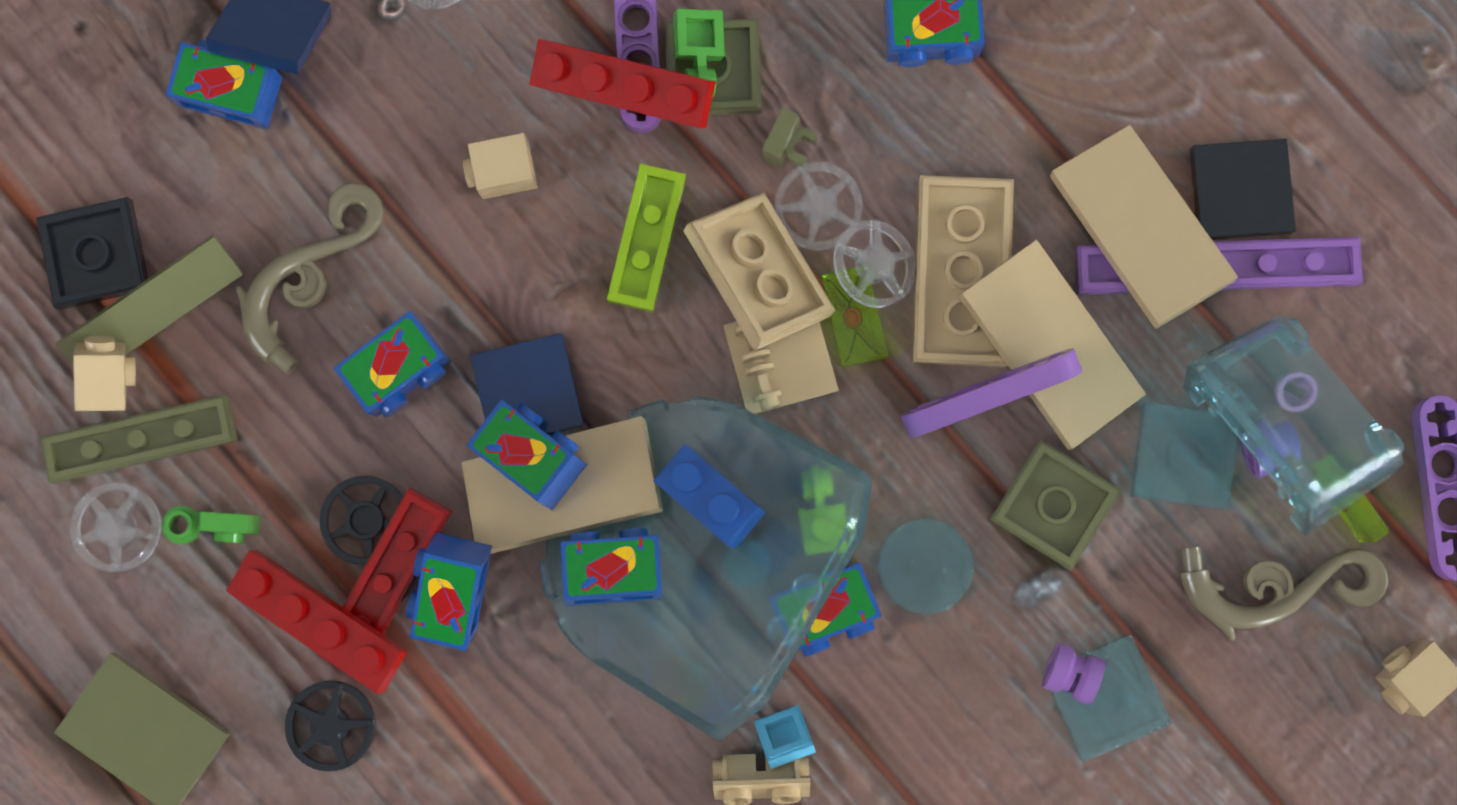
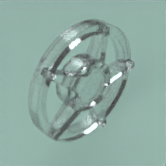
[775,162,863,250]
[834,220,916,308]
[70,483,161,572]

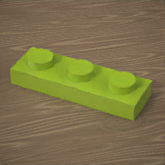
[607,163,686,313]

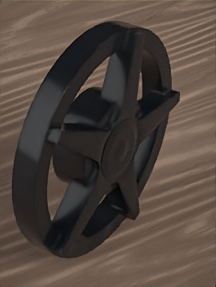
[320,476,404,565]
[285,680,376,772]

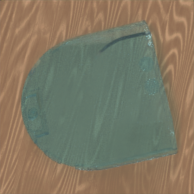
[540,396,873,741]

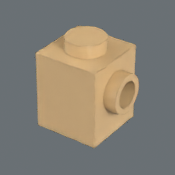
[463,133,538,199]
[73,336,136,411]
[1375,640,1457,717]

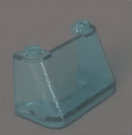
[1183,315,1405,536]

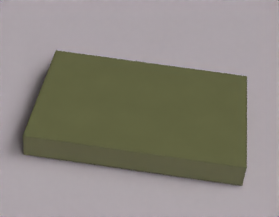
[54,652,231,805]

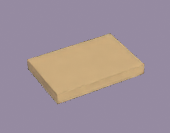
[683,193,836,351]

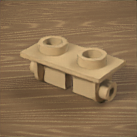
[712,754,810,805]

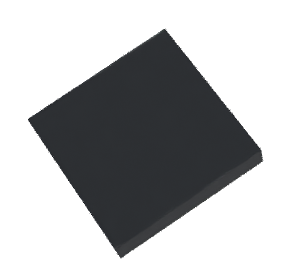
[1190,139,1296,240]
[36,197,148,310]

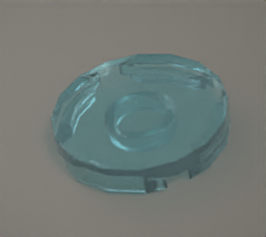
[878,519,974,614]

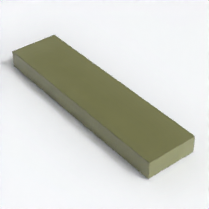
[56,234,243,365]
[40,395,238,484]

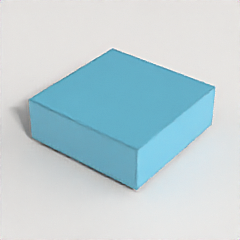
[754,704,816,769]

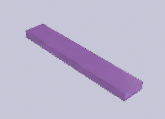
[1075,237,1363,295]

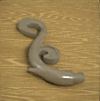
[236,182,384,375]
[1180,546,1388,641]

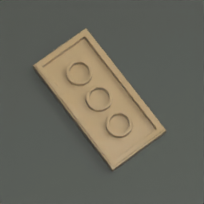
[1050,125,1238,329]
[912,175,1014,367]
[958,240,1146,450]
[461,416,663,554]

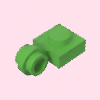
[673,9,725,97]
[162,506,260,544]

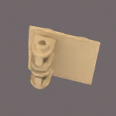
[723,321,839,416]

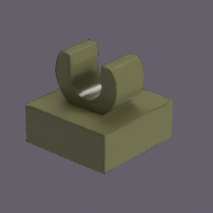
[762,107,818,168]

